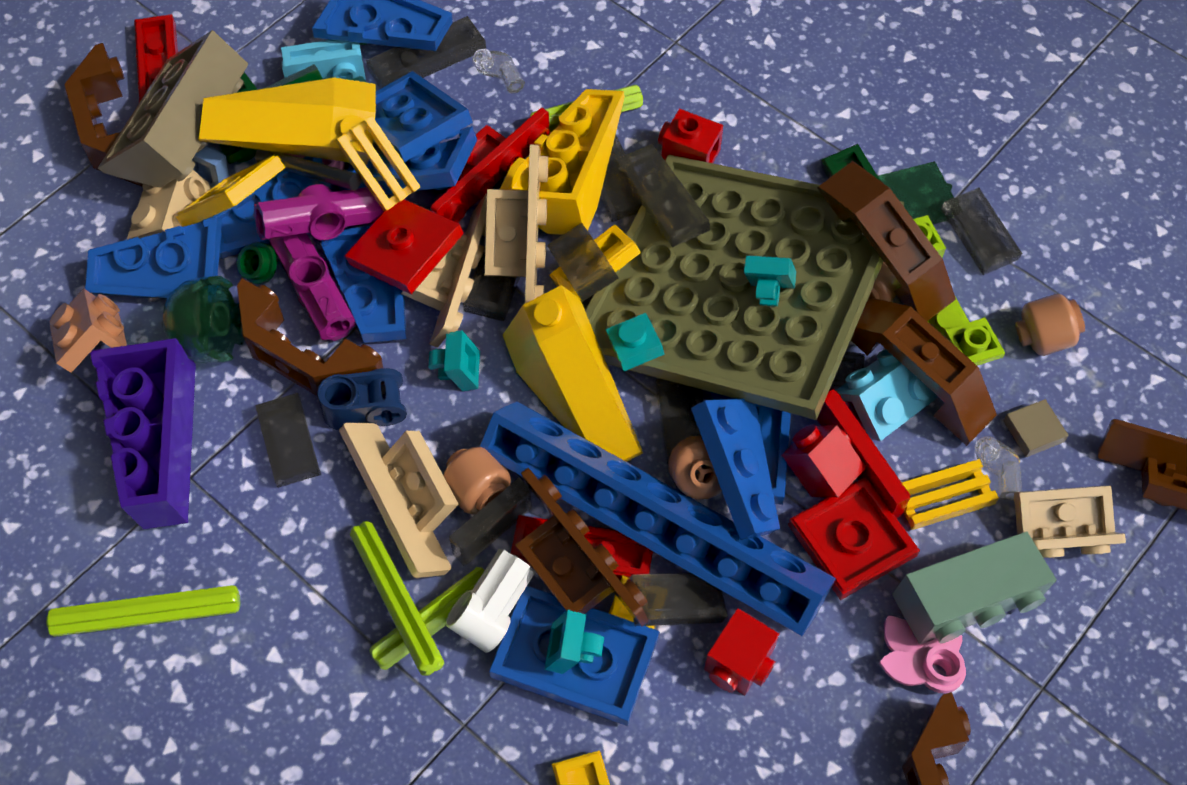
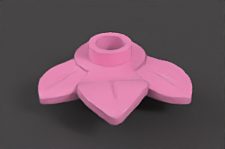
[879,616,966,693]

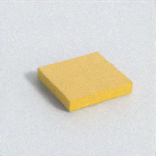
[176,155,285,227]

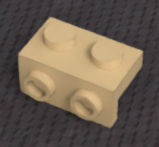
[127,170,211,240]
[1014,485,1126,558]

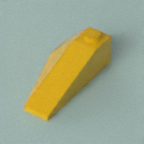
[199,77,376,165]
[500,89,625,237]
[503,285,643,462]

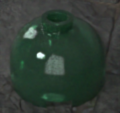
[162,276,245,364]

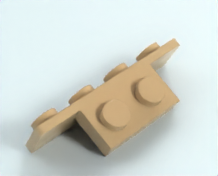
[485,144,548,303]
[401,194,487,348]
[339,423,458,578]

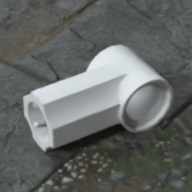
[446,549,535,653]

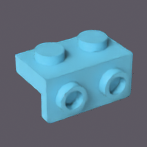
[281,40,366,80]
[835,349,938,441]

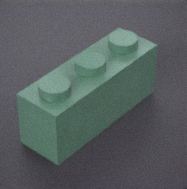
[892,531,1057,645]

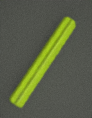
[350,521,444,676]
[46,585,240,637]

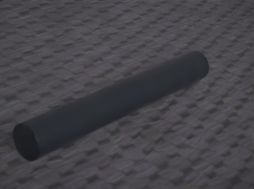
[255,149,361,190]

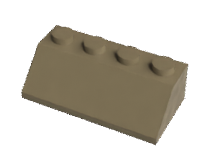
[98,30,248,188]

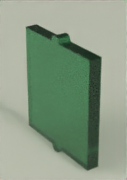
[878,161,962,225]

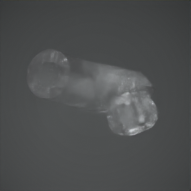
[472,48,525,93]
[974,436,1023,500]

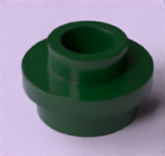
[237,242,277,284]

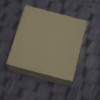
[1003,399,1069,457]

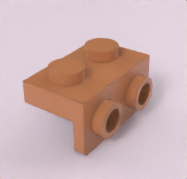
[50,288,127,373]

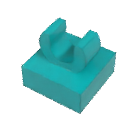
[744,256,797,307]
[428,330,480,392]
[544,610,604,674]

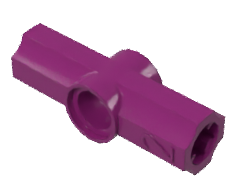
[254,184,384,240]
[270,233,356,341]

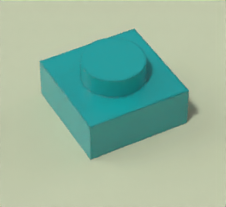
[605,313,665,371]

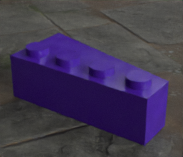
[90,338,196,529]

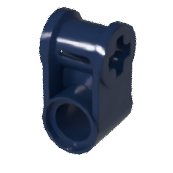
[317,368,407,430]

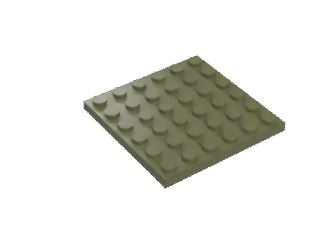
[585,155,904,420]

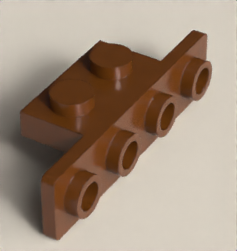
[1098,419,1187,510]
[516,468,649,627]

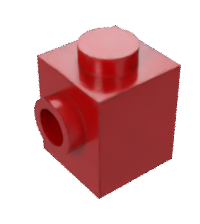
[658,108,724,163]
[782,424,867,498]
[704,608,780,696]

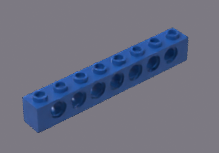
[480,401,836,636]

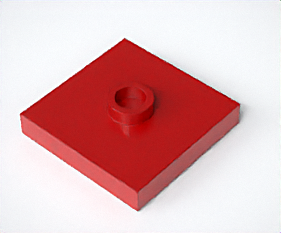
[345,199,464,295]
[788,477,920,601]

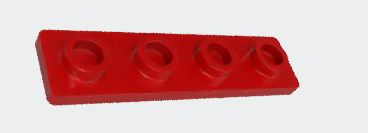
[431,107,550,223]

